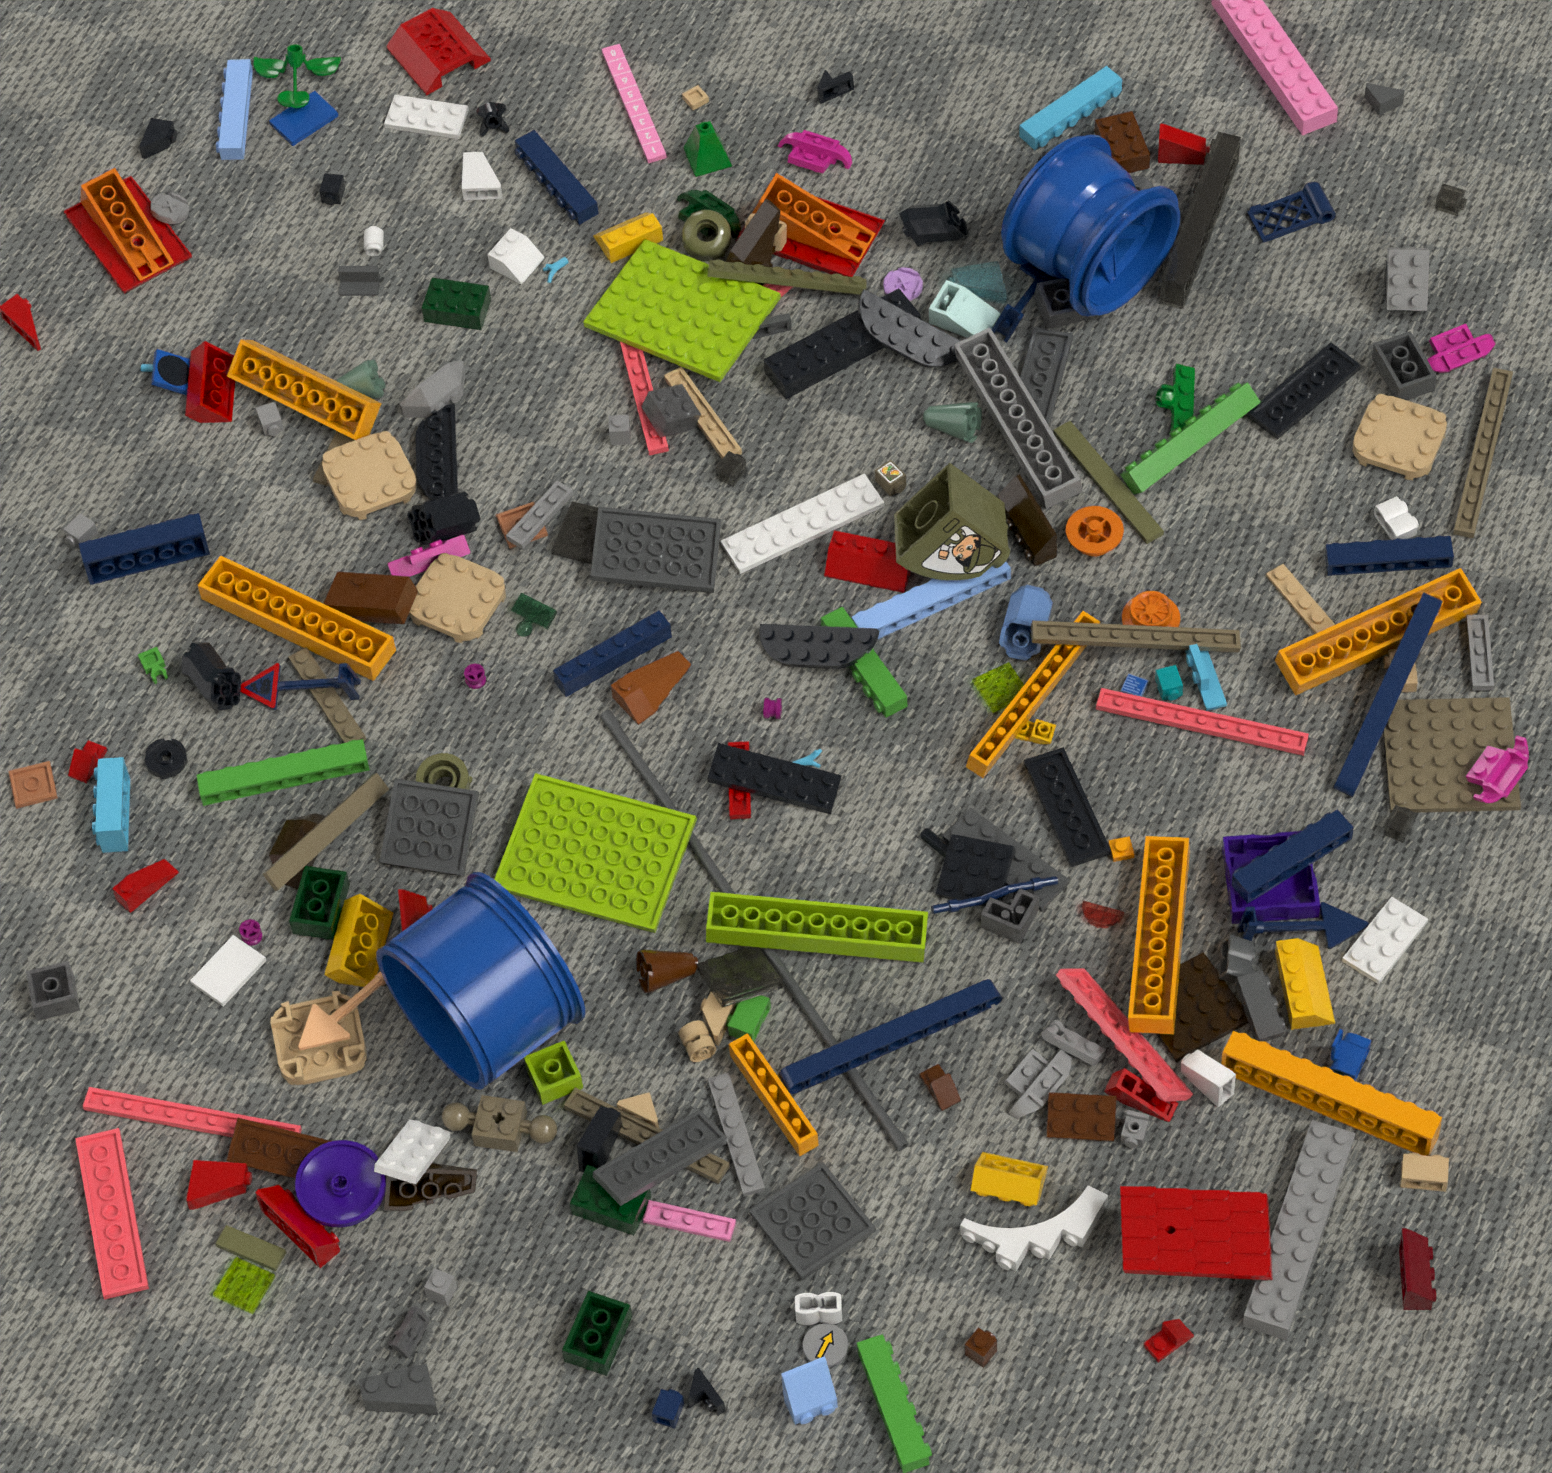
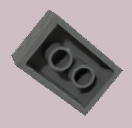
[1372,331,1437,400]

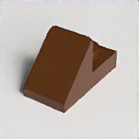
[919,1064,961,1111]

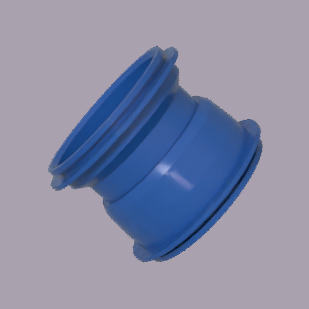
[1001,135,1180,316]

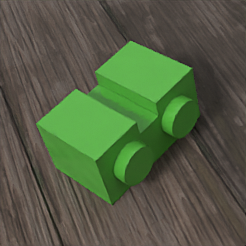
[726,990,771,1042]

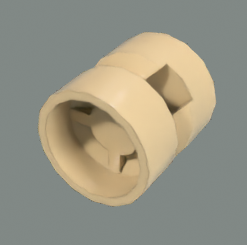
[678,1020,716,1062]

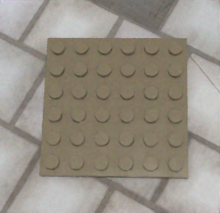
[1383,697,1521,813]

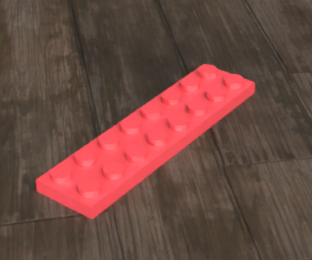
[1056,968,1193,1102]
[75,1128,149,1299]

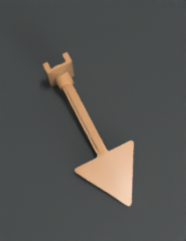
[298,971,386,1050]

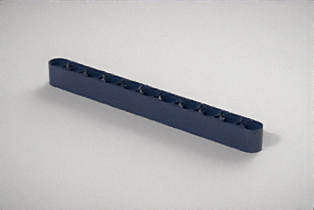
[1333,592,1443,797]
[778,979,1002,1094]

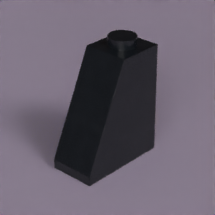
[577,1105,622,1173]

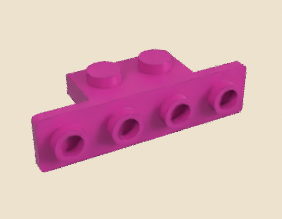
[387,535,470,577]

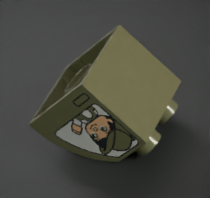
[894,463,1010,580]

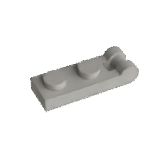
[1042,1020,1106,1066]

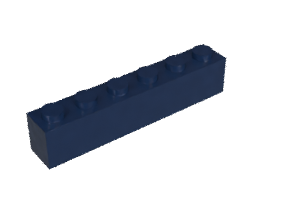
[514,130,599,225]
[1325,536,1454,576]
[553,610,672,697]
[1232,809,1354,904]

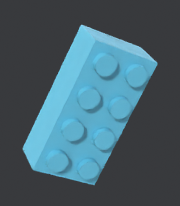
[92,757,130,853]

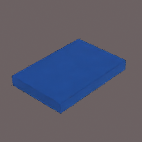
[269,91,338,146]

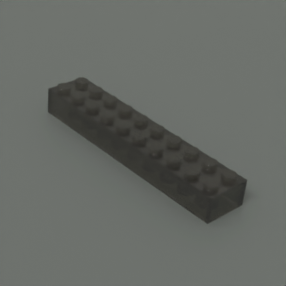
[1158,132,1241,309]

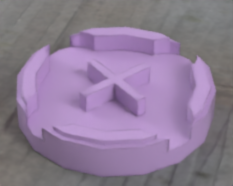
[883,267,923,301]

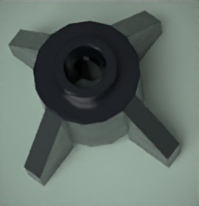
[476,102,510,137]

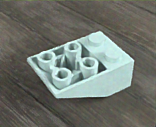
[929,280,1000,338]

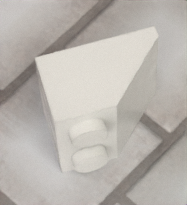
[488,228,544,285]

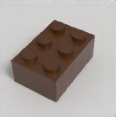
[1095,111,1150,173]

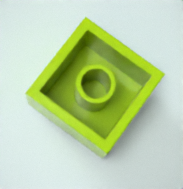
[524,1040,583,1105]

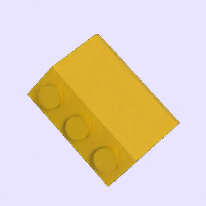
[593,212,663,263]
[970,1152,1048,1206]

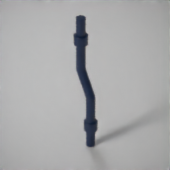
[931,876,1058,914]

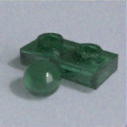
[511,593,557,637]

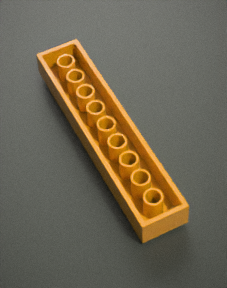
[198,555,396,681]
[1275,568,1482,696]
[1128,836,1190,1034]
[1221,1031,1442,1156]

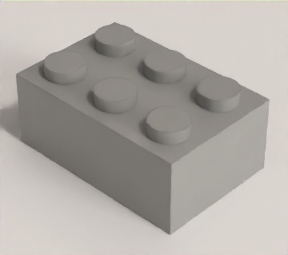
[1385,248,1430,311]

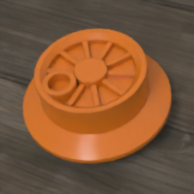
[1066,506,1124,556]
[1122,591,1180,627]

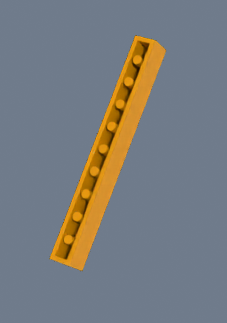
[966,611,1100,778]

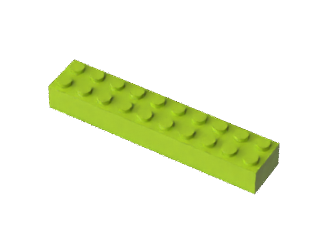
[706,892,928,963]

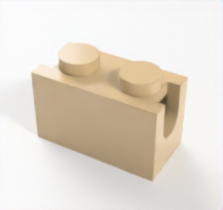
[1400,1153,1449,1192]

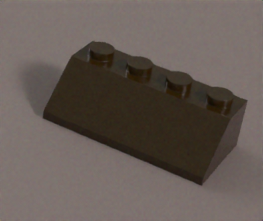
[997,474,1057,567]

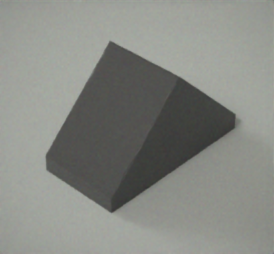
[1365,83,1405,115]

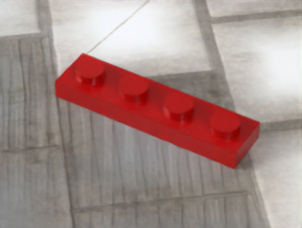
[728,741,751,819]

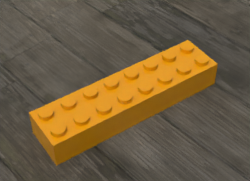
[227,339,382,440]

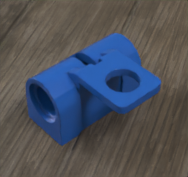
[1330,1029,1371,1081]

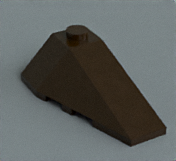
[726,199,781,286]

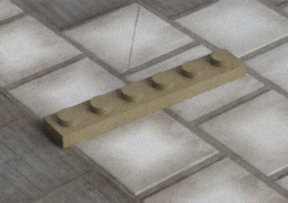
[288,647,366,743]

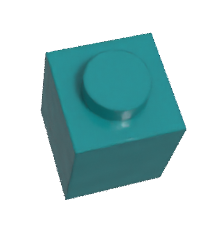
[1155,665,1183,701]

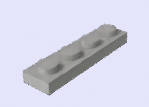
[506,481,574,549]
[1466,615,1494,691]

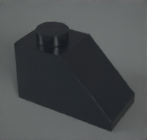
[139,118,177,159]

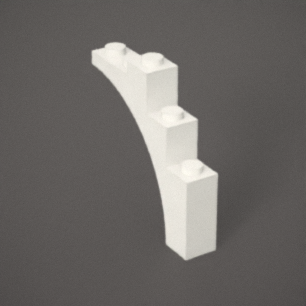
[960,1186,1108,1271]

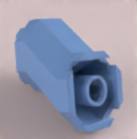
[999,585,1053,661]

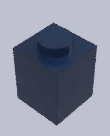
[652,1389,684,1429]

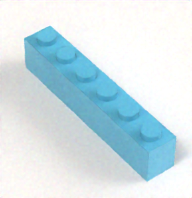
[1019,66,1122,150]

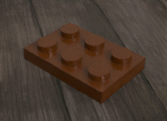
[1047,1092,1116,1142]

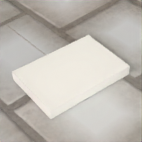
[190,935,266,1007]

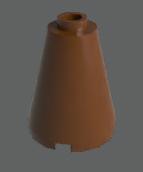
[636,949,699,993]

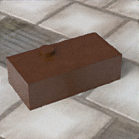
[323,572,418,625]

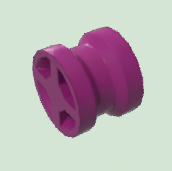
[464,663,486,689]
[763,697,782,719]
[239,919,263,946]

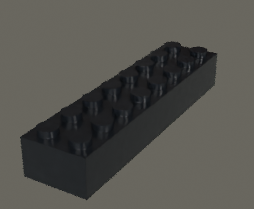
[764,288,921,399]

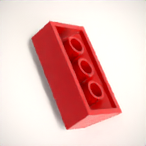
[185,341,235,423]
[824,530,911,593]
[398,889,433,932]
[255,1185,340,1268]

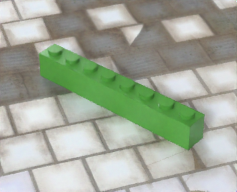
[1120,382,1261,494]
[196,739,370,806]

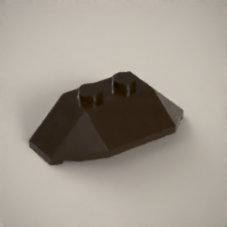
[269,813,326,889]

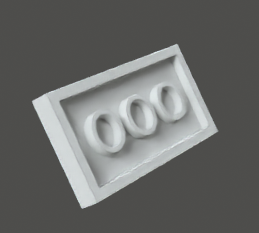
[384,95,469,139]
[1342,897,1428,984]
[374,1119,451,1184]

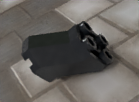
[899,200,968,247]
[407,491,480,545]
[182,642,241,710]

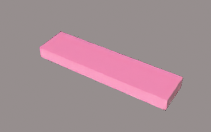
[643,1200,736,1242]

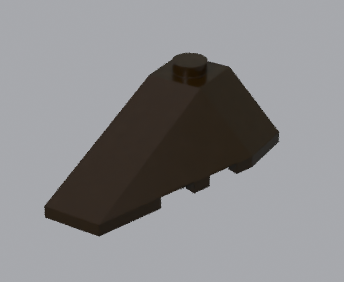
[383,1163,477,1211]

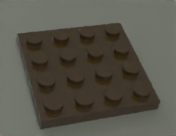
[1129,952,1248,1062]

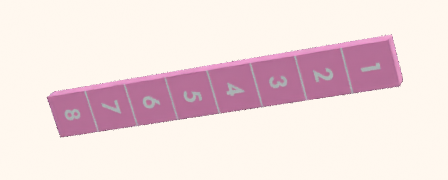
[602,44,667,163]

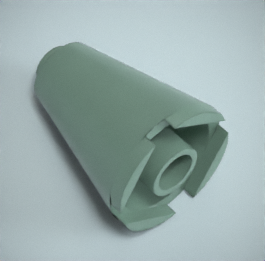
[923,402,982,443]

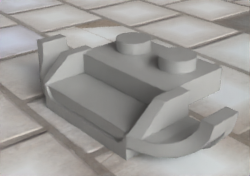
[1004,1049,1071,1120]

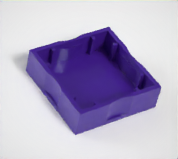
[1222,831,1320,924]

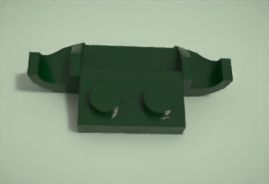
[677,189,741,239]

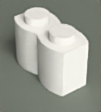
[1374,496,1419,540]
[795,1292,842,1325]

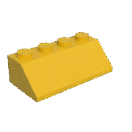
[324,894,393,987]
[1275,938,1335,1030]

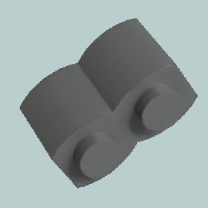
[1218,934,1256,984]

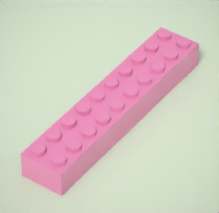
[1211,0,1338,136]

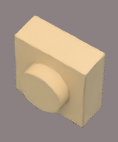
[682,85,709,110]

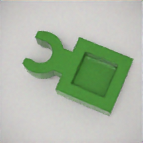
[138,647,168,684]

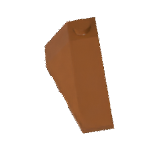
[611,651,691,725]

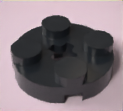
[145,738,188,779]

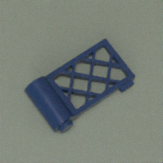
[1247,182,1336,243]

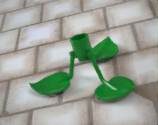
[254,44,341,108]

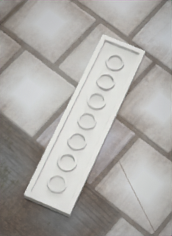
[720,474,884,574]

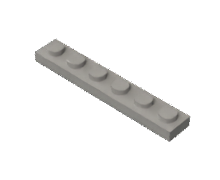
[707,1073,765,1197]

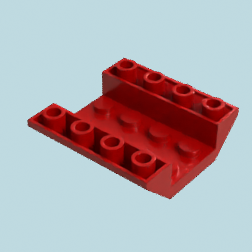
[386,8,491,96]

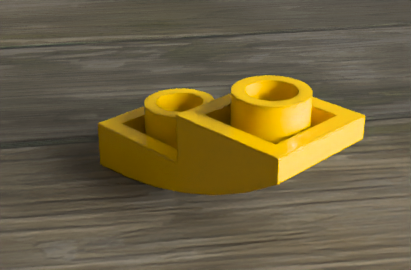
[1015,719,1056,744]

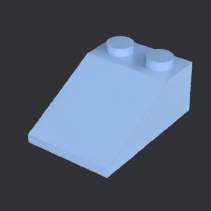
[781,1356,838,1425]

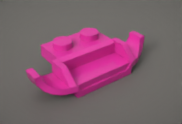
[778,130,852,174]
[1427,323,1496,373]
[1466,736,1529,803]

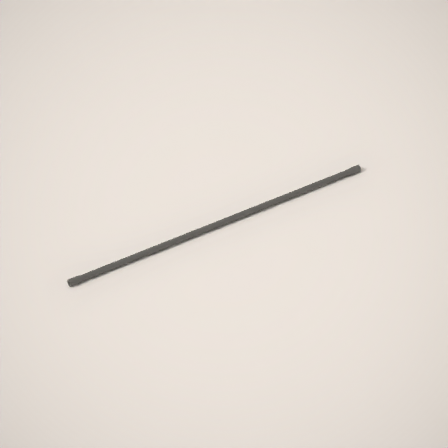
[600,710,909,1151]

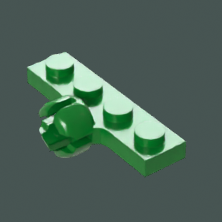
[1156,364,1195,431]

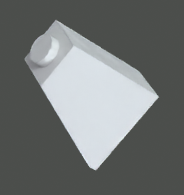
[462,152,503,200]
[1181,1049,1236,1107]

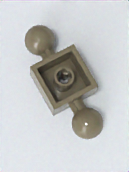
[442,1095,557,1152]

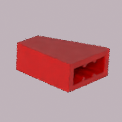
[1158,124,1210,165]
[186,1160,252,1210]

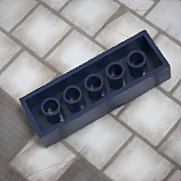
[78,513,210,585]

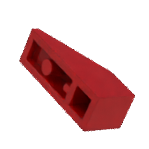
[0,294,41,351]
[112,859,179,913]
[1104,1068,1179,1122]

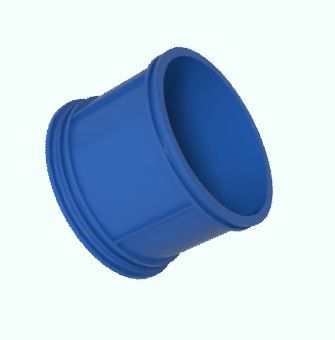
[376,872,585,1090]

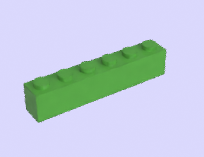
[821,607,908,718]
[857,1334,932,1473]

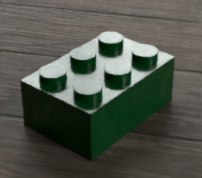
[422,277,491,330]
[289,866,350,940]
[570,1165,651,1236]
[562,1291,632,1376]

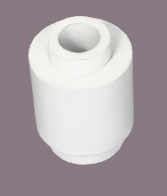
[364,226,384,256]

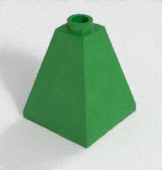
[683,121,732,177]

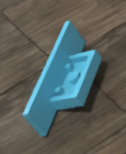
[1185,644,1227,711]

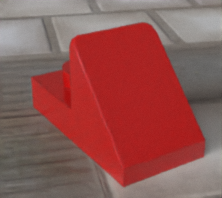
[68,740,107,784]
[1143,1319,1194,1363]

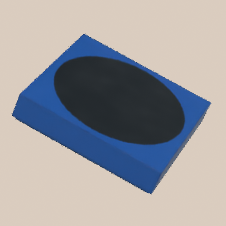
[151,349,190,395]

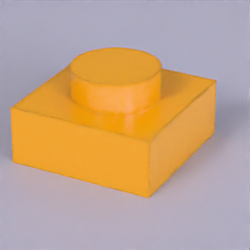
[1108,836,1135,862]

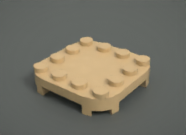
[1352,394,1447,480]
[322,431,417,520]
[409,553,506,643]
[271,991,367,1085]

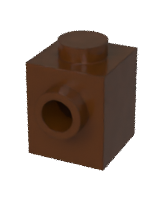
[965,1327,997,1368]

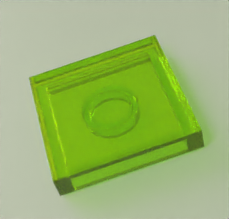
[972,662,1024,713]
[213,1257,275,1314]

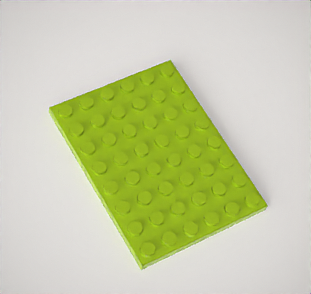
[583,239,781,382]
[494,773,697,933]

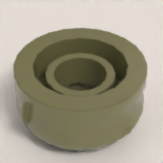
[682,210,731,261]
[416,753,473,790]

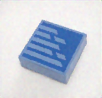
[1121,674,1148,697]

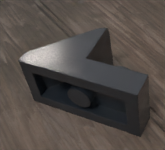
[817,70,854,104]
[688,1367,726,1416]

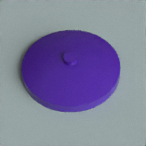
[295,1140,386,1228]

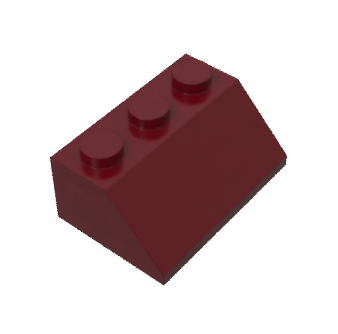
[1399,1228,1436,1310]

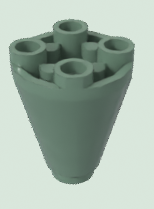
[335,359,386,399]

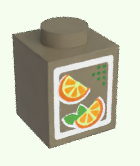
[875,460,906,497]

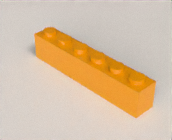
[729,1033,819,1156]

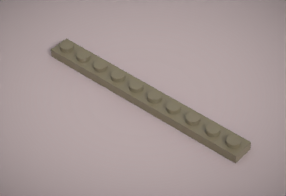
[1453,368,1513,538]
[1031,620,1241,652]

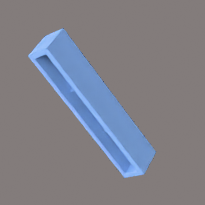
[216,59,253,160]

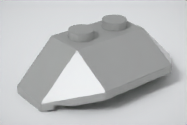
[399,359,465,418]

